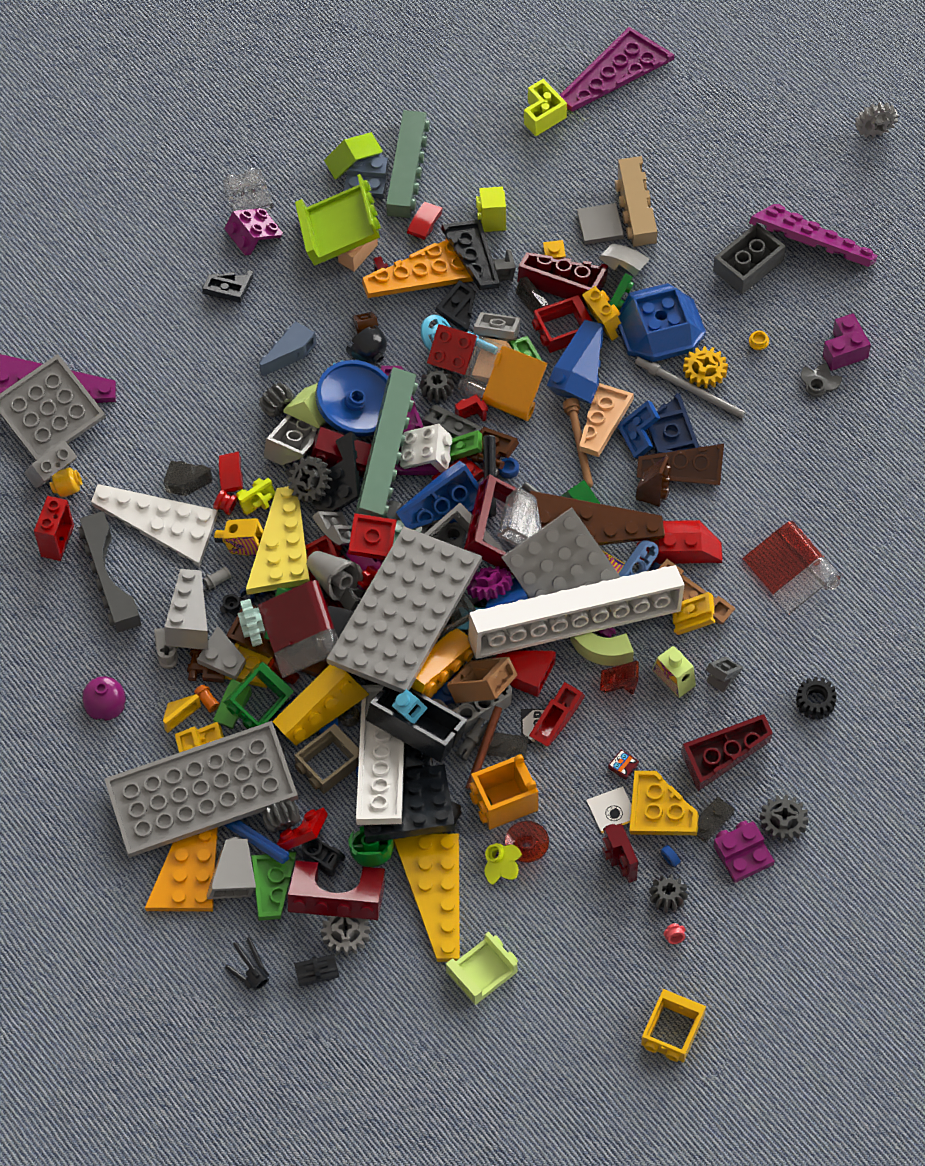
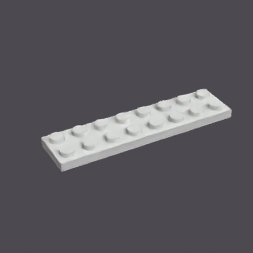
[356,685,404,825]

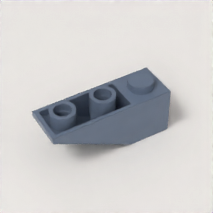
[259,321,316,376]

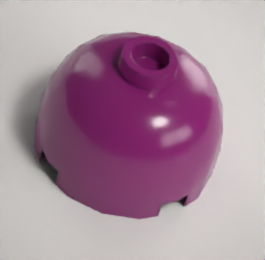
[82,676,126,721]

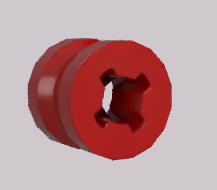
[213,490,238,516]

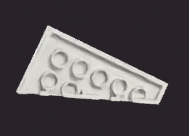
[91,484,218,567]

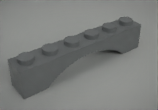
[78,511,142,633]

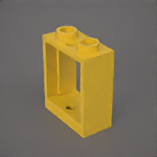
[641,989,706,1062]

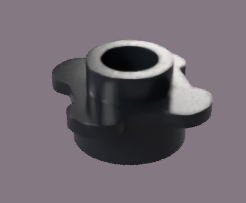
[220,594,244,616]

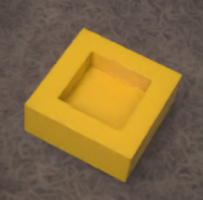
[543,240,566,260]

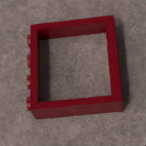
[464,474,535,576]

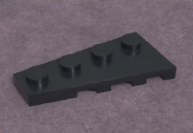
[441,220,500,290]

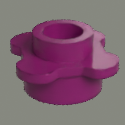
[595,627,617,638]

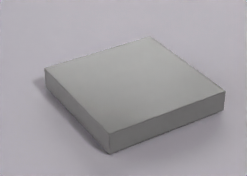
[577,203,624,245]

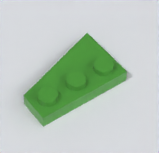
[251,852,296,921]

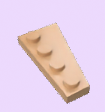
[579,383,634,457]

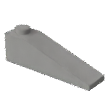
[264,415,317,465]

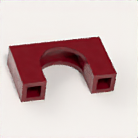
[288,861,385,920]

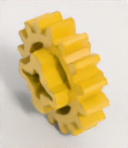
[683,346,728,389]

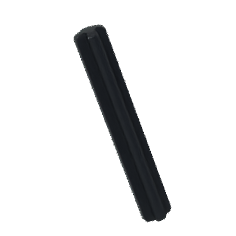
[483,435,496,517]

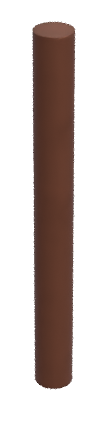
[465,706,502,791]

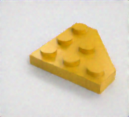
[629,771,699,836]

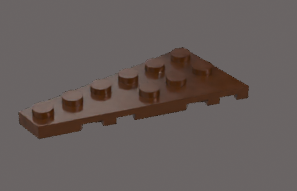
[529,491,665,546]

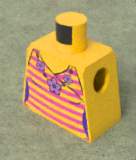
[214,518,263,557]

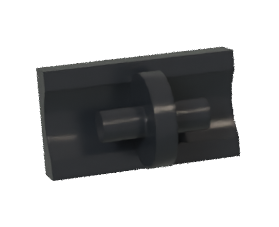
[294,954,339,987]

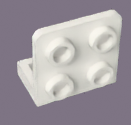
[400,424,452,473]

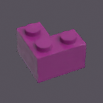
[823,313,871,371]

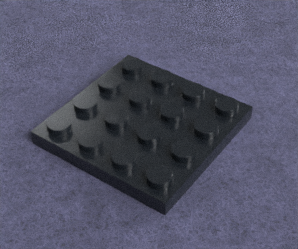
[357,764,455,843]

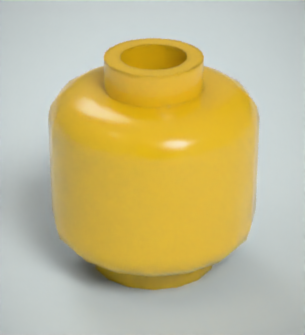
[50,467,83,498]

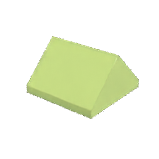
[283,383,326,429]

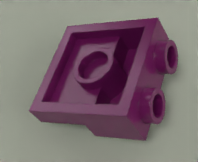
[713,821,775,883]

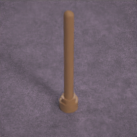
[563,398,593,488]

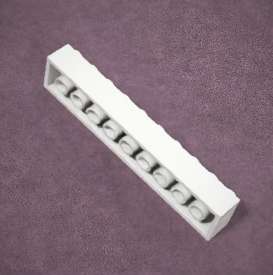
[468,565,685,659]

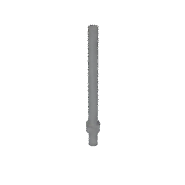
[635,357,746,419]

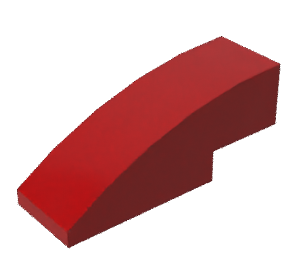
[529,682,585,747]

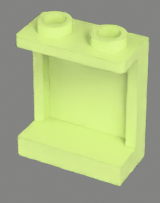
[446,932,518,1005]

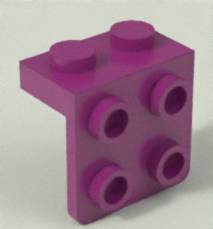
[224,208,283,255]

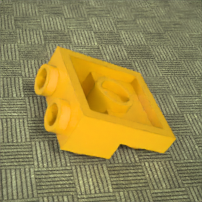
[582,286,621,341]

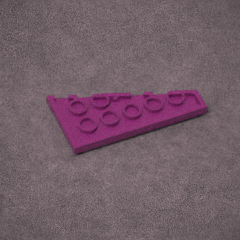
[560,27,675,112]
[749,204,878,267]

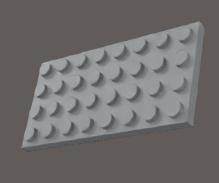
[327,527,482,693]
[104,721,299,858]

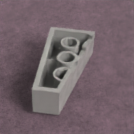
[164,569,209,650]

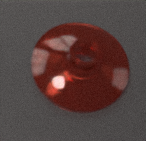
[505,821,549,863]

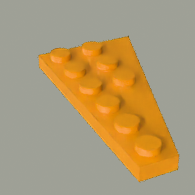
[362,238,473,298]
[145,827,218,912]

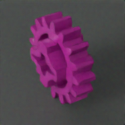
[466,566,513,600]

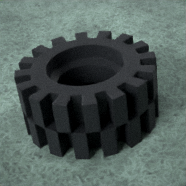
[796,677,837,720]

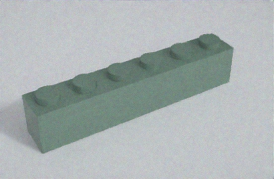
[386,110,430,218]

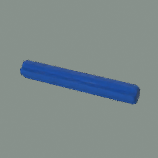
[224,820,289,864]

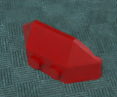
[637,520,722,564]

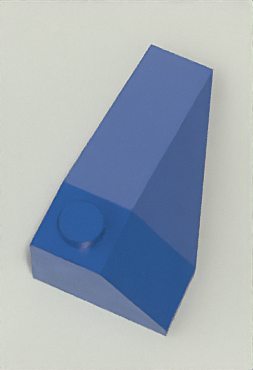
[547,320,604,404]
[396,461,479,529]

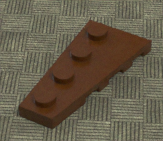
[637,443,724,485]

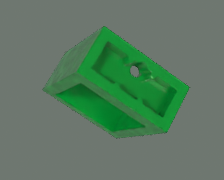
[224,662,294,729]

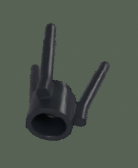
[225,937,269,990]

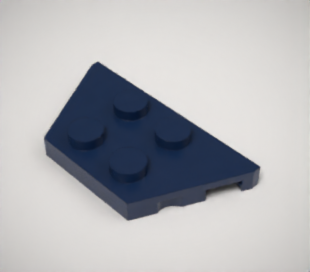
[648,393,699,454]

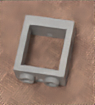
[24,440,77,489]

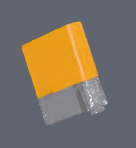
[458,336,548,421]

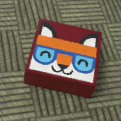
[608,749,639,780]

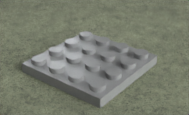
[0,354,106,461]
[502,507,620,599]

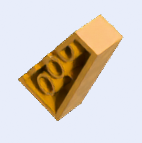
[411,627,474,699]

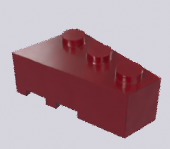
[308,427,371,477]

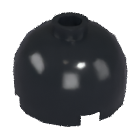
[346,325,387,364]

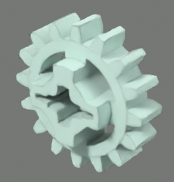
[238,599,265,646]

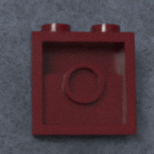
[602,823,638,883]

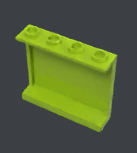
[295,174,381,266]

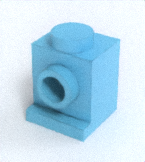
[392,689,427,724]

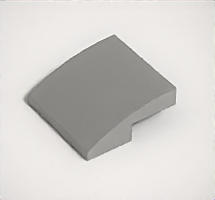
[599,244,650,276]
[313,511,352,545]

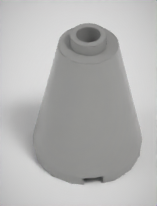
[306,551,363,601]

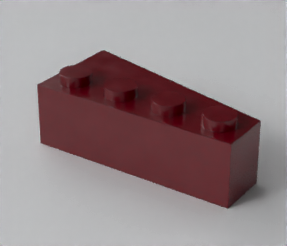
[517,252,608,306]
[681,714,773,791]

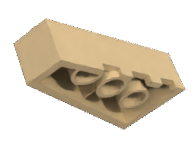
[615,156,657,247]

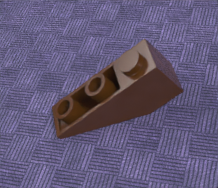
[636,456,671,507]

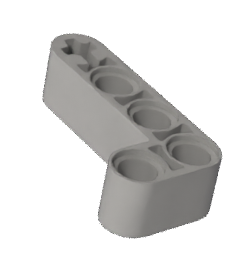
[433,684,512,735]

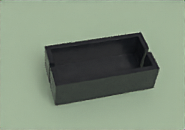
[366,686,467,763]

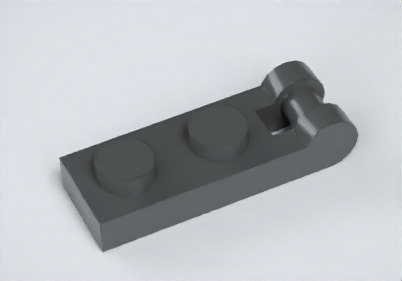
[422,405,482,438]

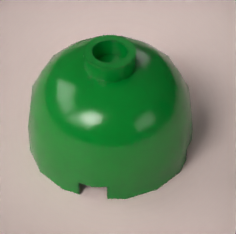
[348,825,394,867]

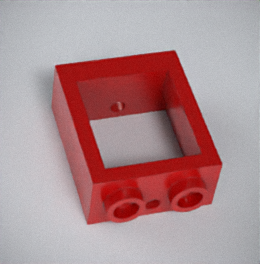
[532,295,593,353]
[34,496,74,561]

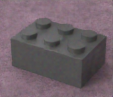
[713,223,786,295]

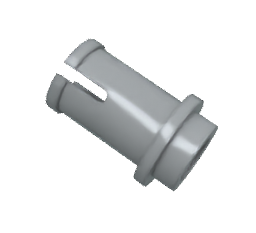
[203,566,232,590]

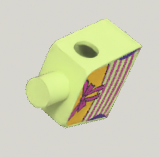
[652,646,696,698]

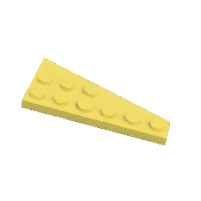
[246,486,310,595]

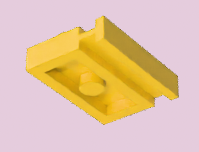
[672,592,715,635]

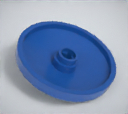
[315,360,388,437]

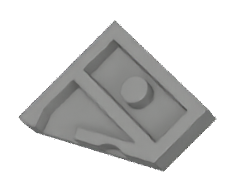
[197,627,246,680]

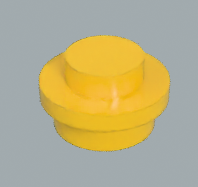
[749,330,769,350]

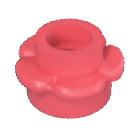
[664,923,686,944]

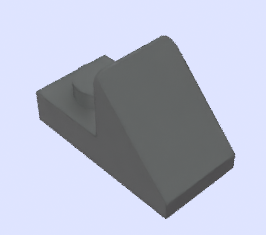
[706,656,743,692]

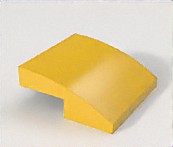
[175,722,224,753]

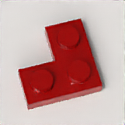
[277,807,328,851]

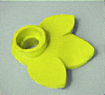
[484,843,522,885]

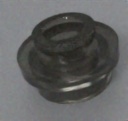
[338,706,360,727]

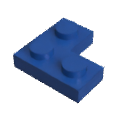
[618,400,660,459]

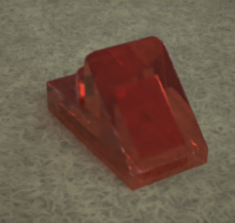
[600,660,639,695]

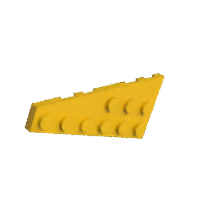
[393,833,460,962]

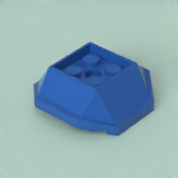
[617,283,706,362]

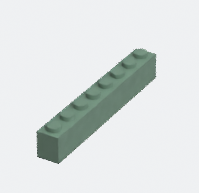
[355,367,418,518]

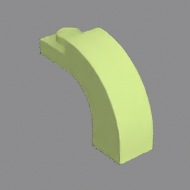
[570,632,634,666]

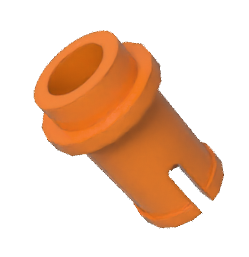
[194,685,220,713]

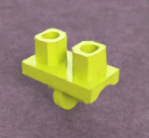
[236,478,275,515]

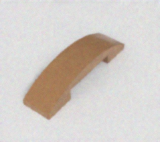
[658,559,736,625]

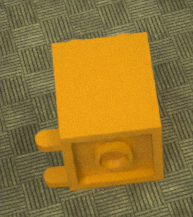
[469,754,538,830]

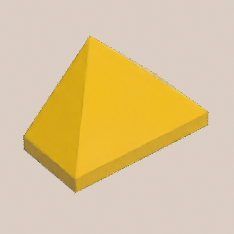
[163,694,201,733]

